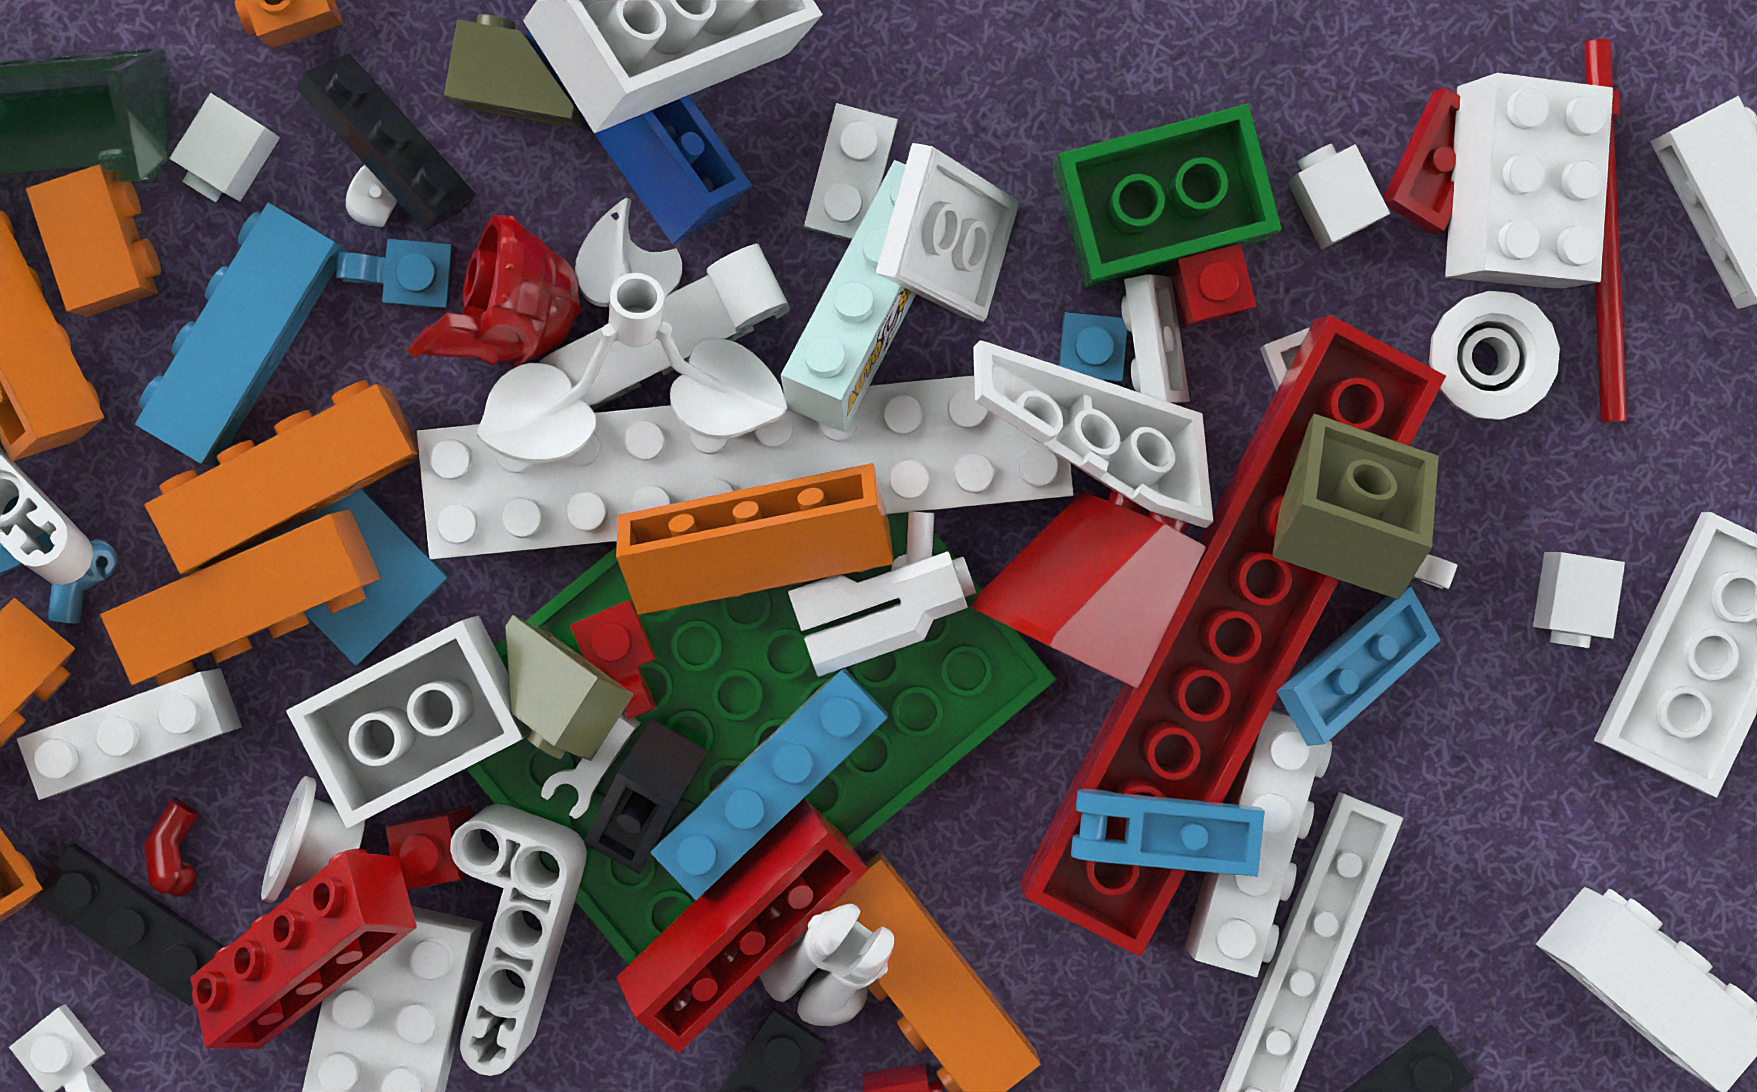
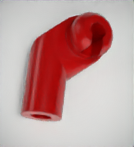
[144,798,200,897]

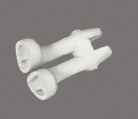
[760,904,894,1026]

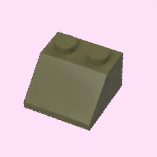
[1272,414,1439,600]

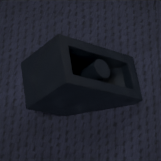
[584,719,708,874]

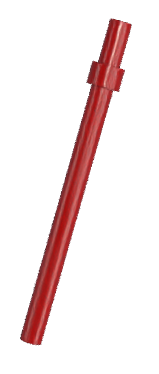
[1584,39,1627,422]

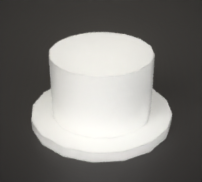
[1429,291,1560,420]
[261,776,365,903]

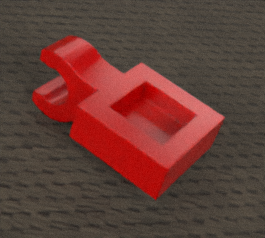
[570,599,657,719]

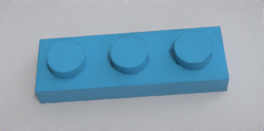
[1276,587,1441,746]

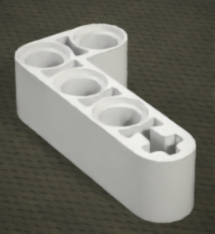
[539,244,790,410]
[0,448,93,585]
[450,804,587,1076]

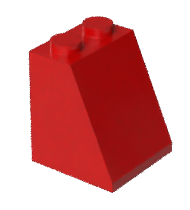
[971,491,1206,689]

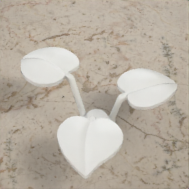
[477,198,787,463]

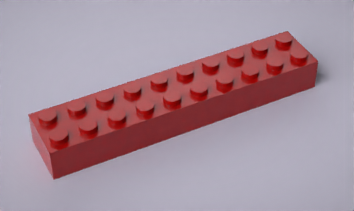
[1019,315,1446,957]

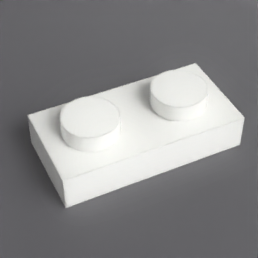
[804,103,898,241]
[1121,275,1190,404]

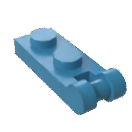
[1071,789,1265,877]

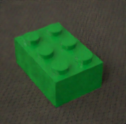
[1053,103,1282,289]

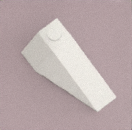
[973,340,1213,528]

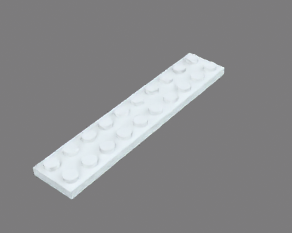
[417,375,1073,559]

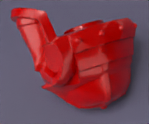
[406,214,582,368]

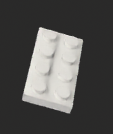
[1594,512,1757,798]

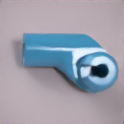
[47,540,118,623]

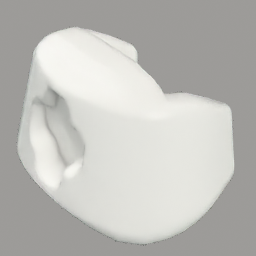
[346,164,397,227]

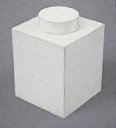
[169,93,280,202]
[1287,144,1390,250]
[1533,552,1625,648]

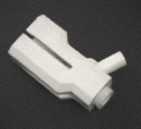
[788,512,976,677]

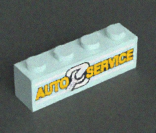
[781,160,916,433]

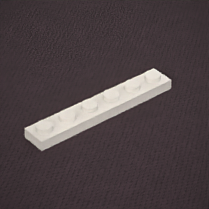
[1219,792,1403,1092]

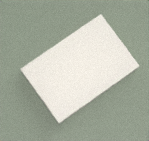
[875,143,1019,322]

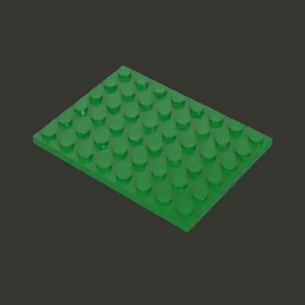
[465,512,1057,965]

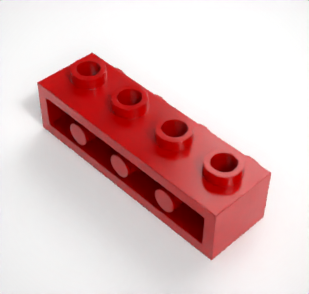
[616,798,869,1053]
[190,849,417,1049]

